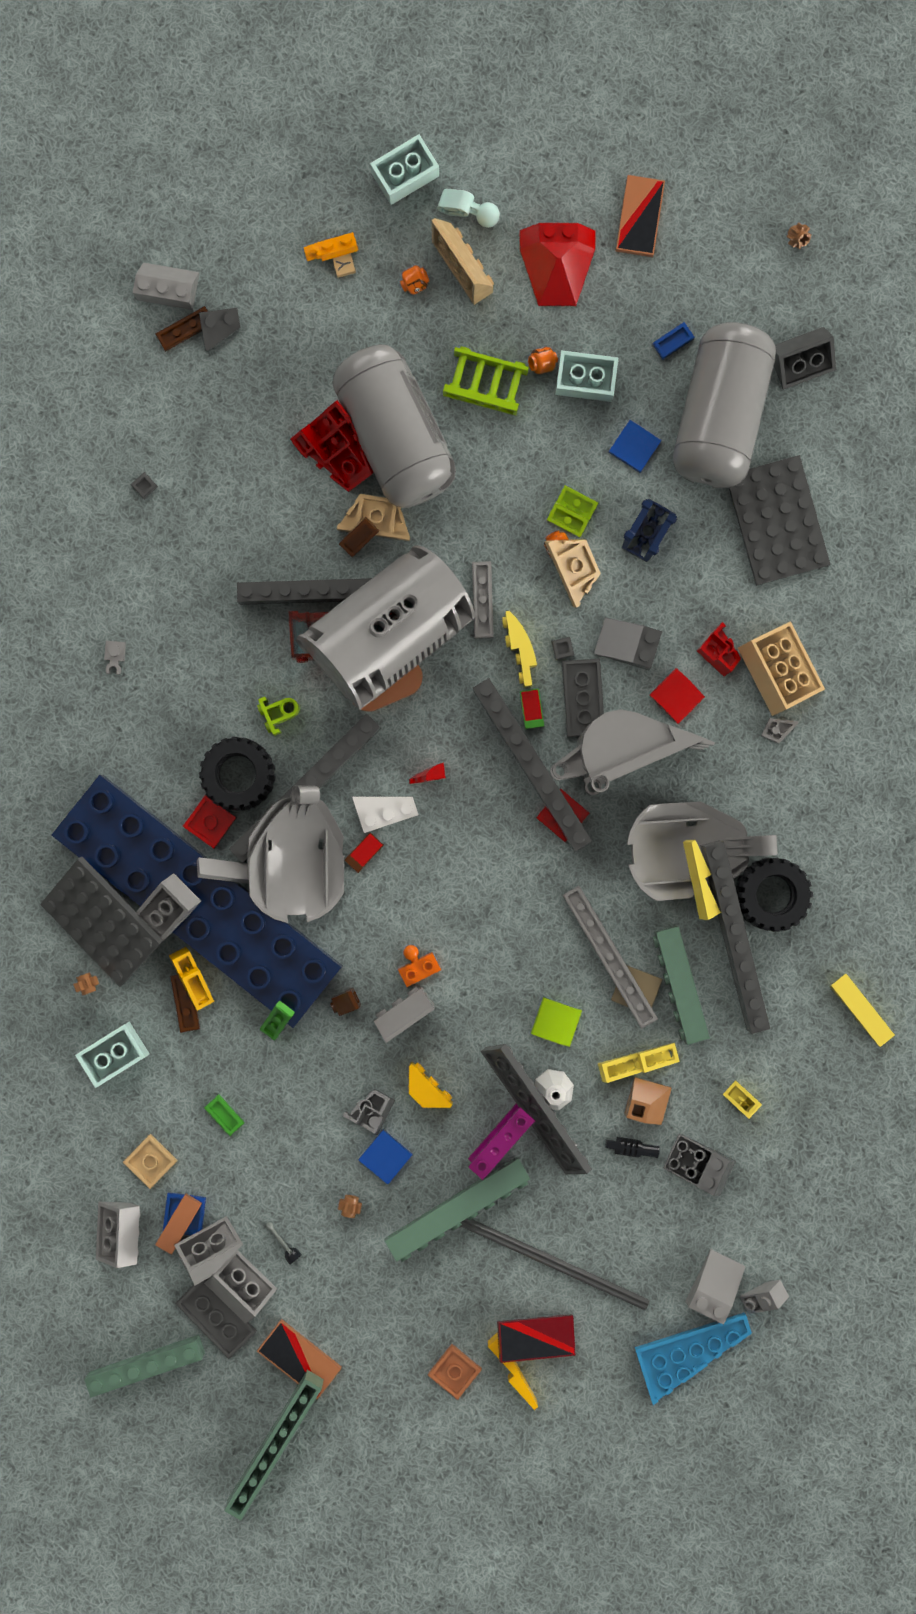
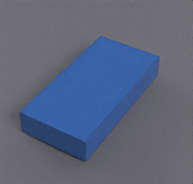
[652,322,695,360]

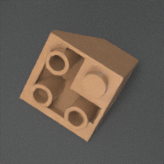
[624,1077,672,1125]

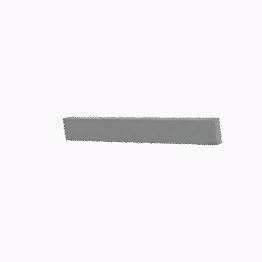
[563,886,658,1029]

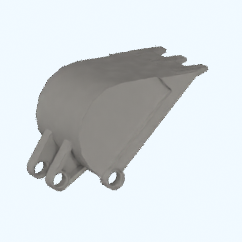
[550,709,715,795]

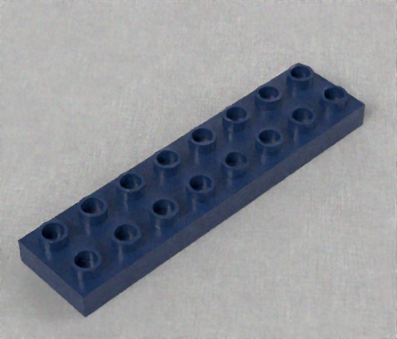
[51,775,343,1028]

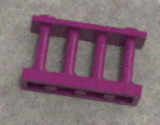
[468,1104,535,1180]

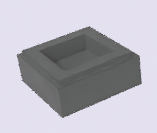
[131,472,158,500]
[551,637,574,660]

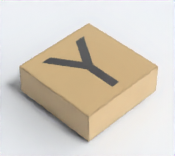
[332,253,356,278]

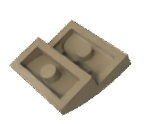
[611,965,663,1008]

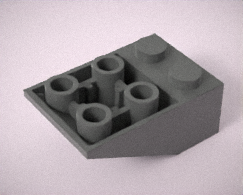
[663,1133,736,1196]

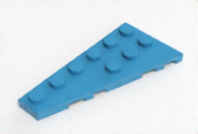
[635,1312,752,1405]

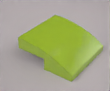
[547,485,599,537]
[531,997,582,1047]

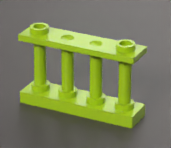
[443,346,529,416]

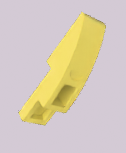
[502,611,537,688]

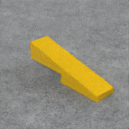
[488,1332,538,1410]

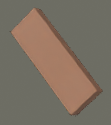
[155,1194,202,1255]

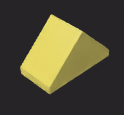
[723,1080,762,1119]

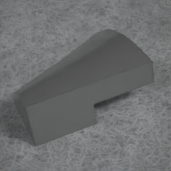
[343,1089,395,1135]

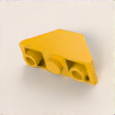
[409,1061,453,1108]

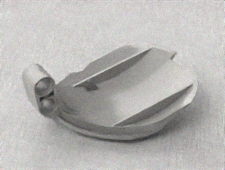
[247,785,344,923]
[627,801,778,901]

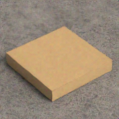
[123,1134,178,1189]

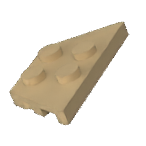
[337,494,410,541]
[545,539,601,608]

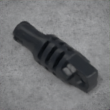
[605,1137,660,1158]

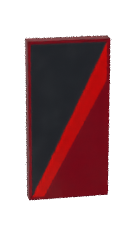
[497,1314,576,1363]

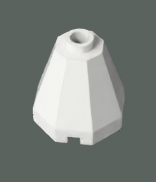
[535,1069,574,1110]

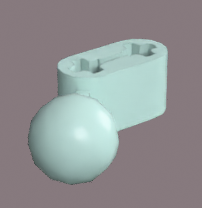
[437,189,500,228]

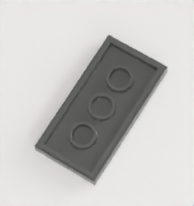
[562,659,604,737]
[175,1279,257,1359]

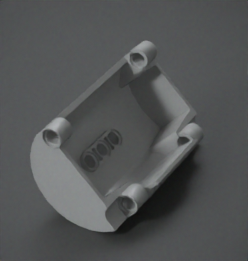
[296,545,475,710]

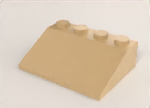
[431,218,494,305]
[738,621,825,716]

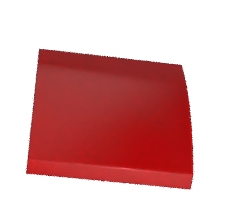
[649,668,705,724]

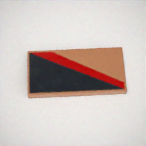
[616,175,665,257]
[257,1319,342,1399]

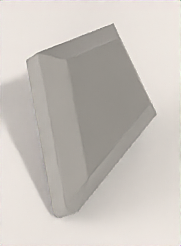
[761,718,798,744]

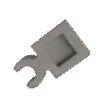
[104,641,126,675]

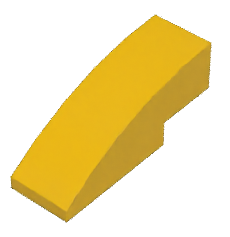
[169,947,214,1011]

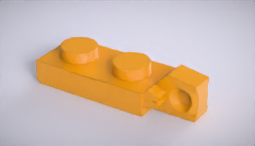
[304,232,358,261]

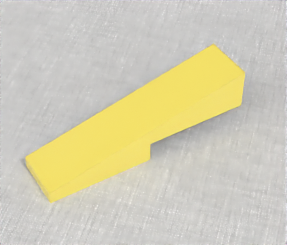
[683,840,721,920]
[830,974,895,1047]
[598,1043,680,1083]

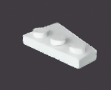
[352,797,419,833]

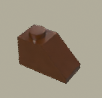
[330,987,361,1016]

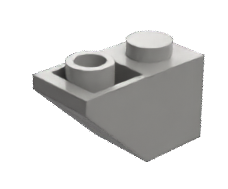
[740,1280,789,1314]

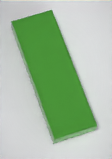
[260,1000,295,1041]

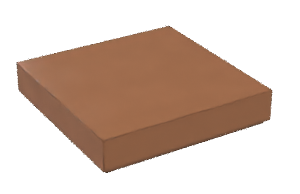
[428,1344,482,1400]

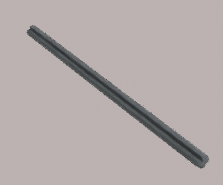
[461,1219,649,1310]

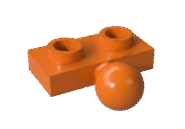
[398,945,441,987]

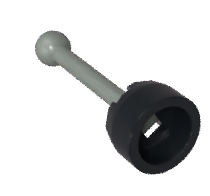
[266,1222,302,1265]

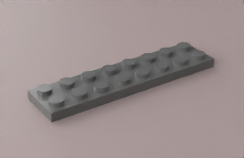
[480,1044,592,1174]

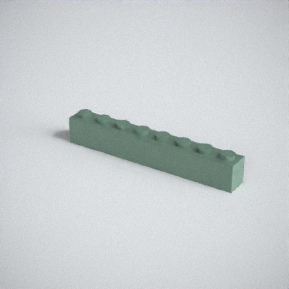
[384,1157,530,1262]
[224,1370,324,1521]

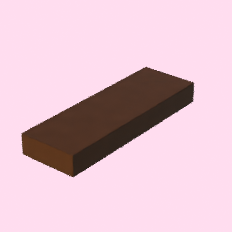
[155,306,208,352]
[170,974,200,1033]

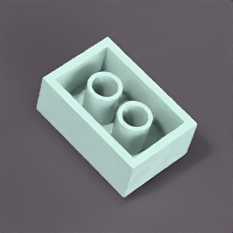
[370,134,439,205]
[555,350,618,402]
[75,1021,149,1088]

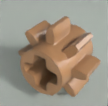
[787,223,812,249]
[73,972,99,996]
[338,1195,362,1218]

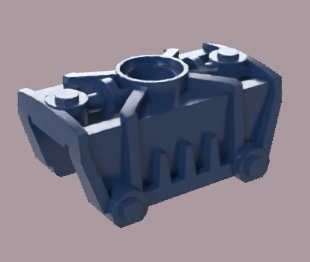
[622,499,677,562]

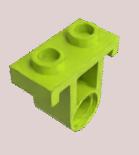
[257,697,300,736]

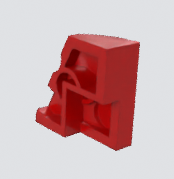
[697,622,741,676]
[409,762,446,784]

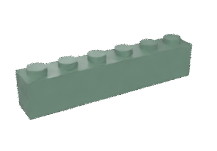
[652,926,710,1045]
[84,1335,205,1398]

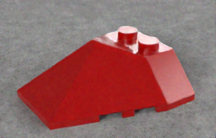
[520,223,595,306]
[290,400,374,492]

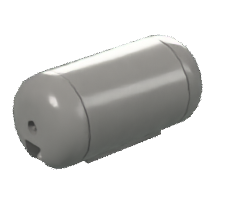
[673,322,776,488]
[332,344,456,508]

